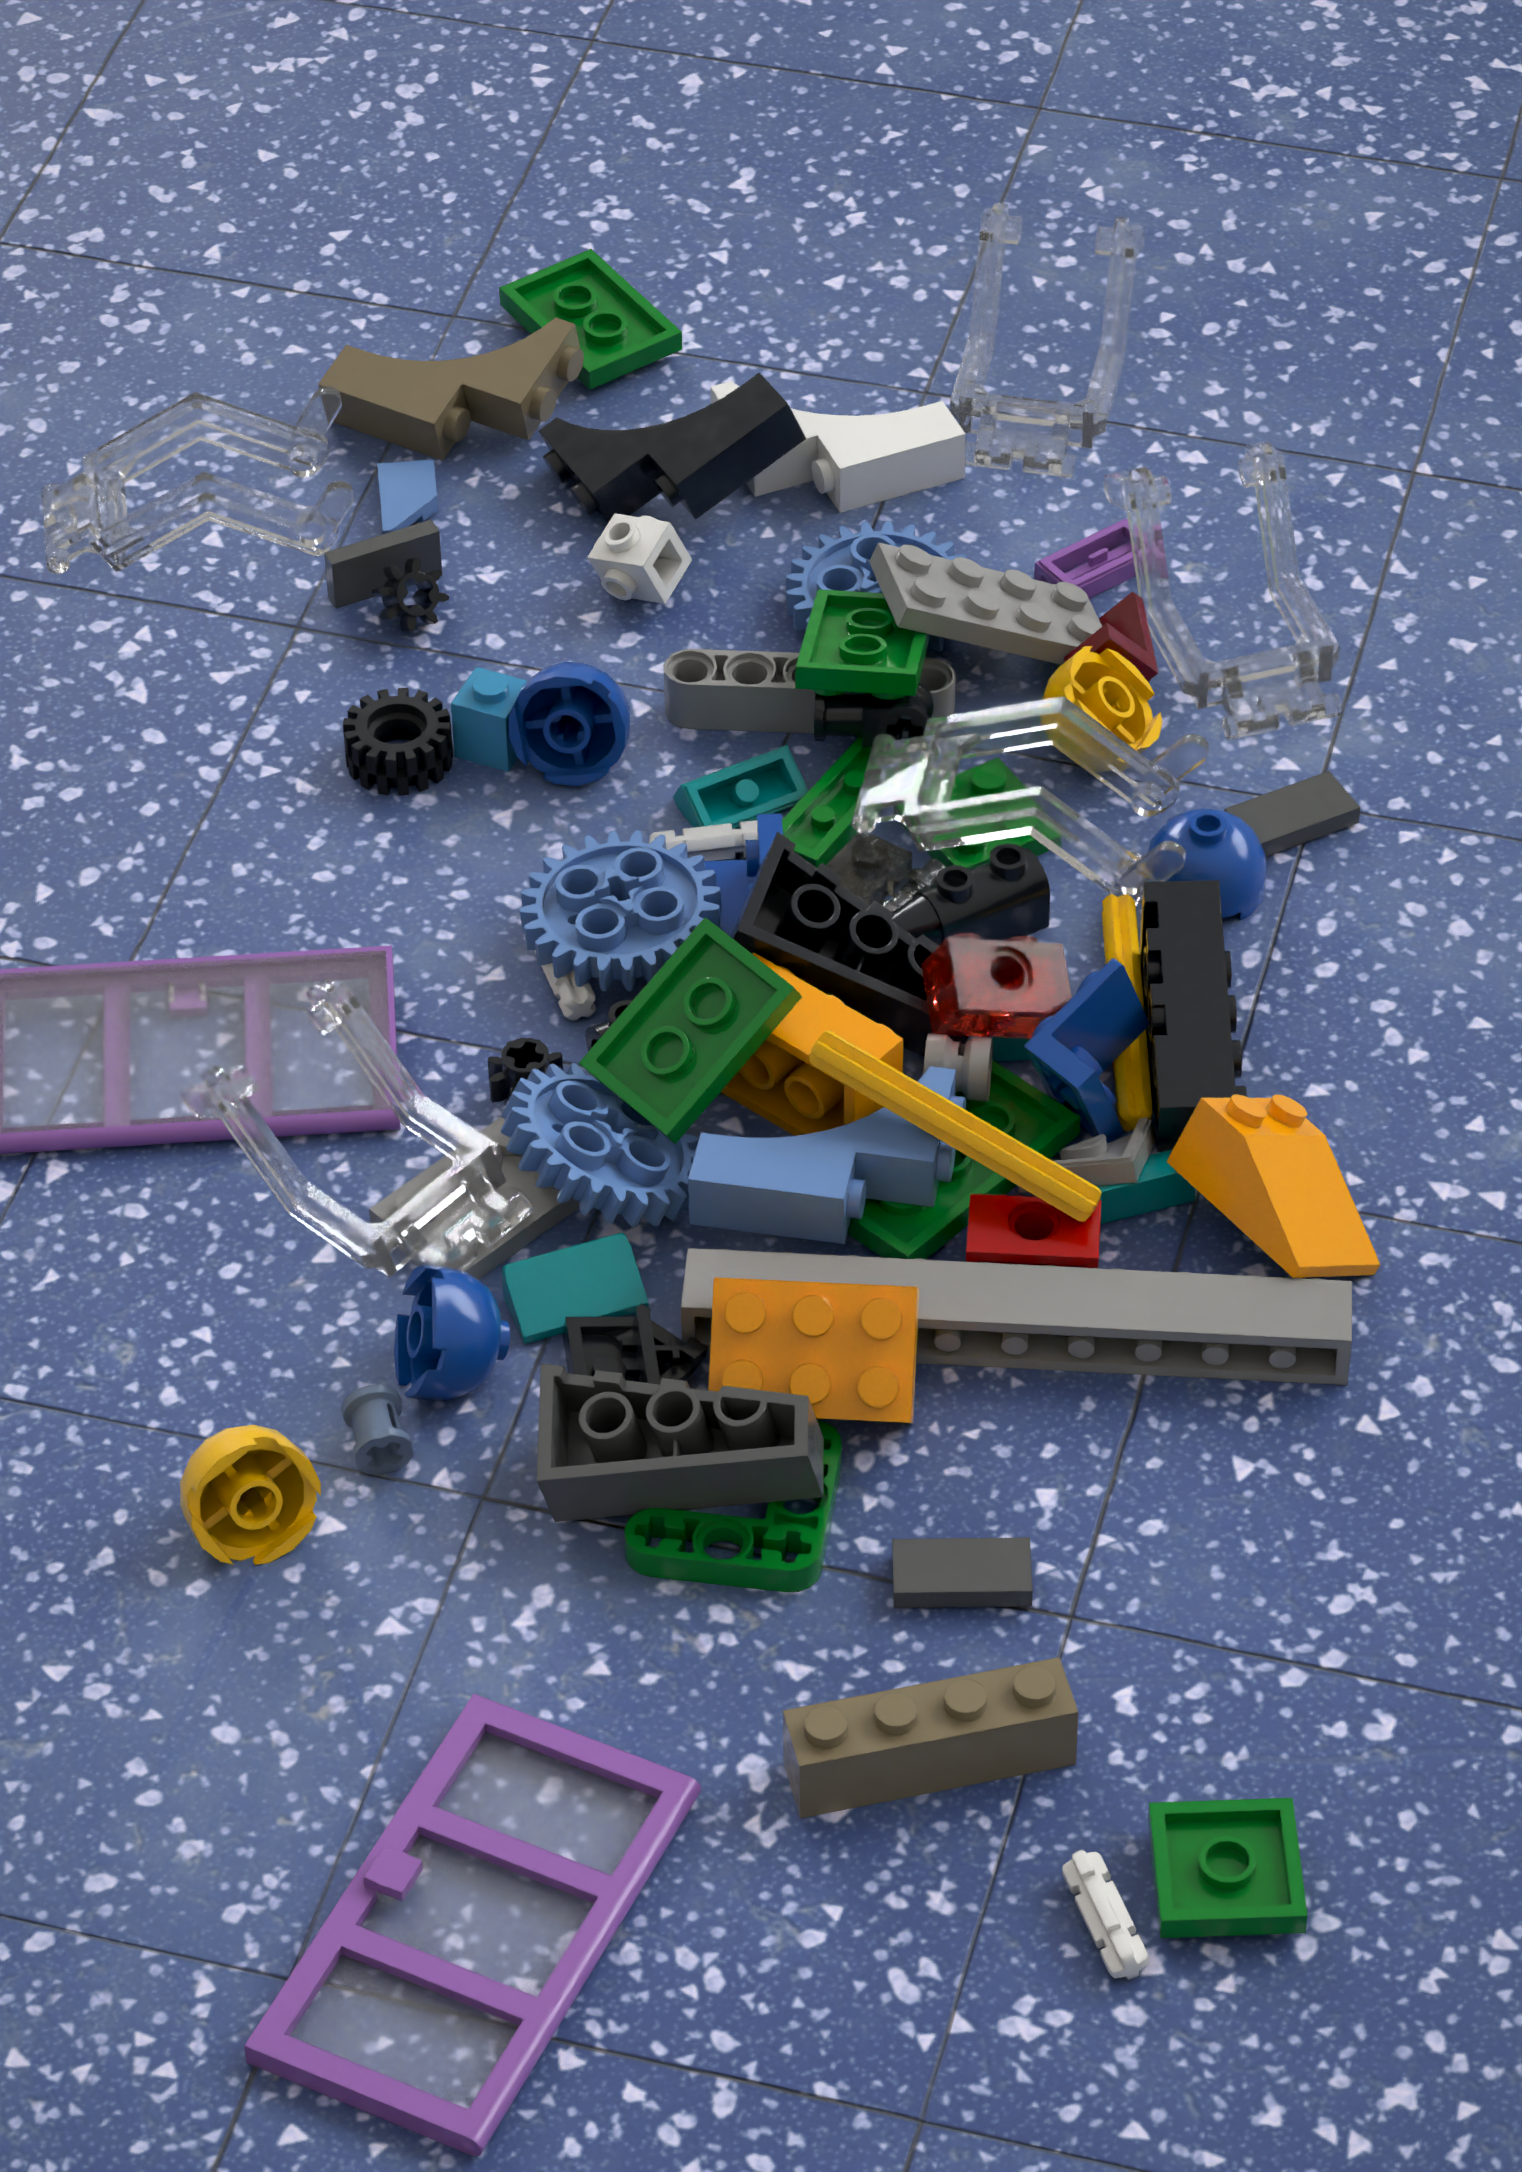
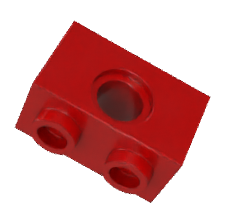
[966,1194,1102,1268]

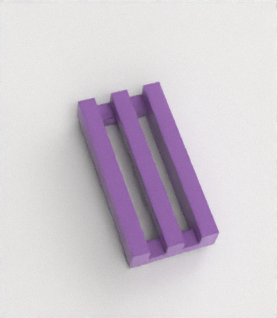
[1034,518,1162,599]

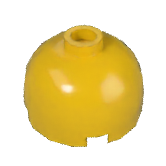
[1041,646,1163,769]
[180,1425,321,1565]

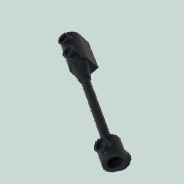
[585,843,1050,1051]

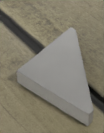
[1018,1118,1156,1193]

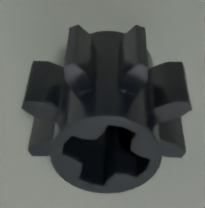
[372,558,449,632]
[488,1038,563,1106]

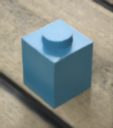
[451,666,527,772]

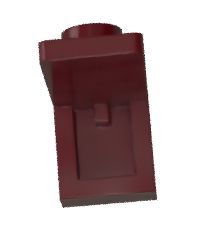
[1064,592,1158,682]

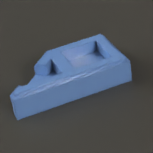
[377,459,438,534]

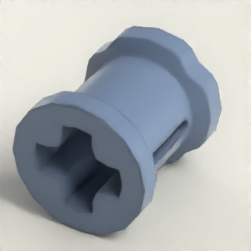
[341,1384,413,1475]

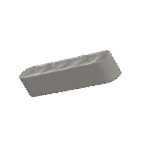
[663,649,956,738]

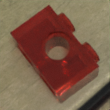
[921,933,1072,1039]

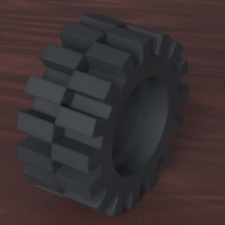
[343,688,453,796]

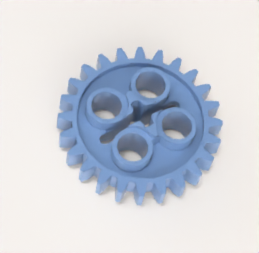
[786,521,967,652]
[519,830,722,991]
[501,1063,699,1227]

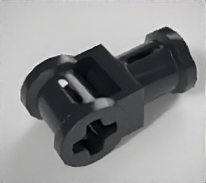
[814,683,934,755]

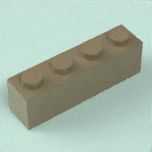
[783,1657,1078,1818]

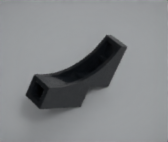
[538,373,806,523]

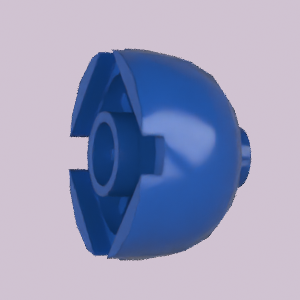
[509,662,630,786]
[1143,808,1267,920]
[394,1265,510,1401]

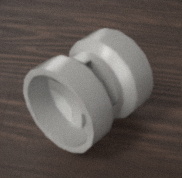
[923,1033,993,1102]

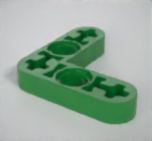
[624,1420,842,1592]

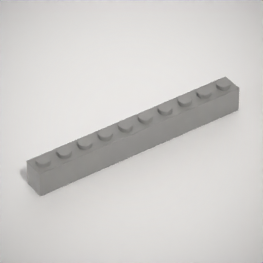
[681,1248,1352,1385]

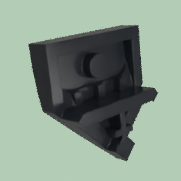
[563,1304,708,1384]

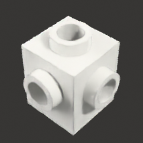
[587,513,692,604]

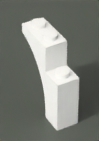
[711,381,966,513]

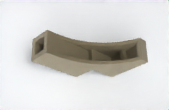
[318,318,584,461]

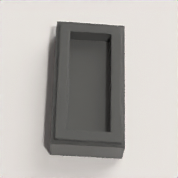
[324,520,442,609]
[1224,771,1360,857]
[892,1537,1033,1608]

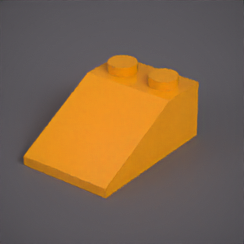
[1166,1094,1380,1278]

